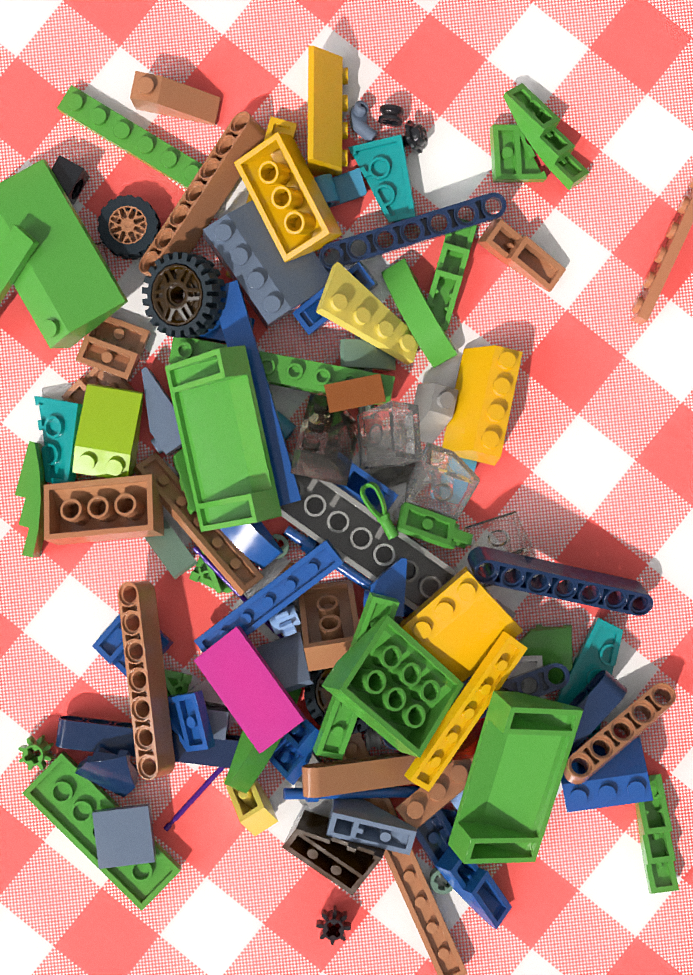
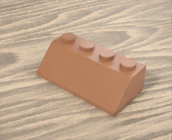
[44,474,164,545]

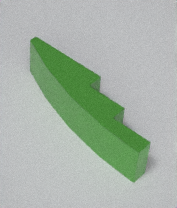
[503,83,590,190]
[427,218,477,331]
[15,441,47,558]
[224,689,302,793]
[635,774,679,894]

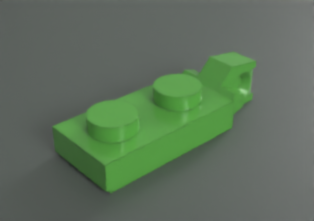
[396,502,473,549]

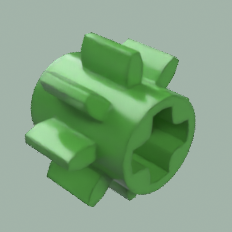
[18,735,55,771]

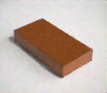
[324,373,386,413]

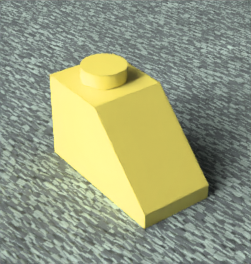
[223,777,279,836]

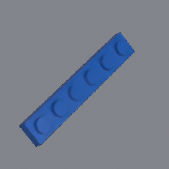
[194,539,344,652]

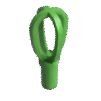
[360,482,399,540]

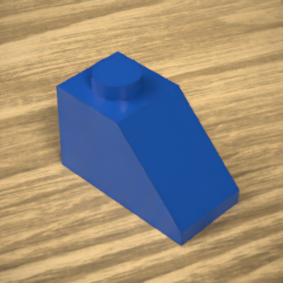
[363,557,407,617]

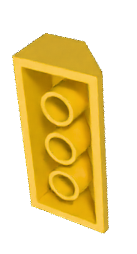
[308,46,348,176]
[234,132,343,262]
[440,345,523,466]

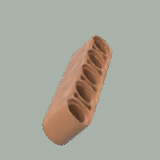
[564,683,676,784]
[302,752,416,798]

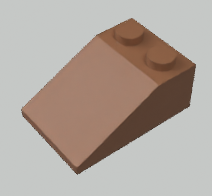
[299,579,359,671]

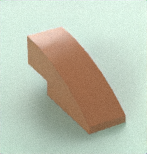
[477,219,566,292]

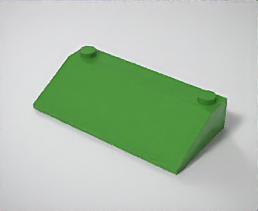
[0,159,128,349]
[165,345,282,532]
[448,691,583,864]

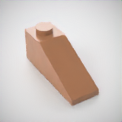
[130,71,221,126]

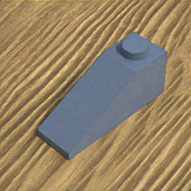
[141,367,182,456]
[326,798,417,855]

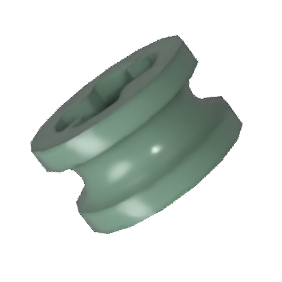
[272,534,289,559]
[429,868,453,895]

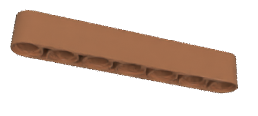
[139,111,266,276]
[118,581,175,781]

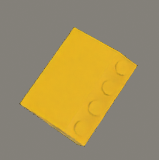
[398,566,523,682]

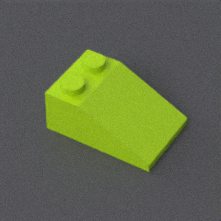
[72,383,144,478]

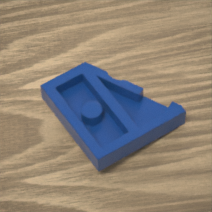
[168,690,215,752]

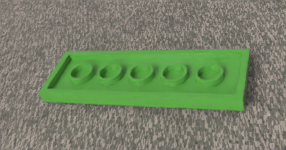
[22,751,182,911]

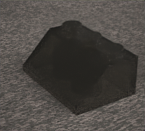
[290,393,360,486]

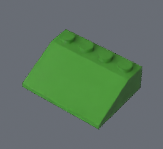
[322,615,464,758]

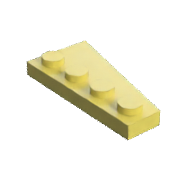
[316,262,419,365]

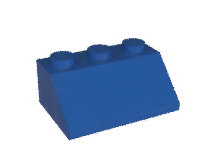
[561,736,653,812]

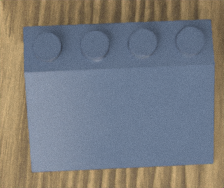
[203,200,329,329]

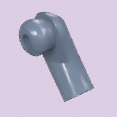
[350,101,378,142]

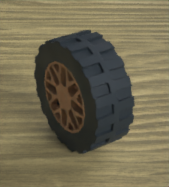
[97,195,161,260]

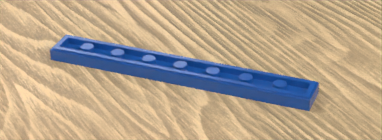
[218,280,302,506]

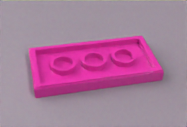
[194,626,306,754]

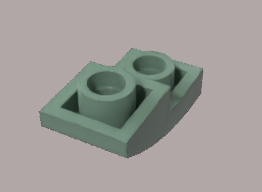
[340,339,396,371]
[144,517,197,579]

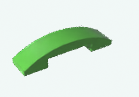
[381,258,458,368]

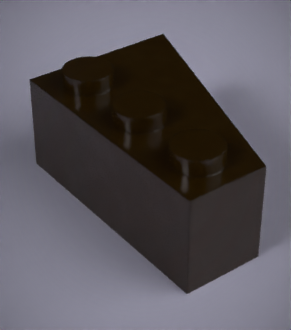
[282,810,385,895]

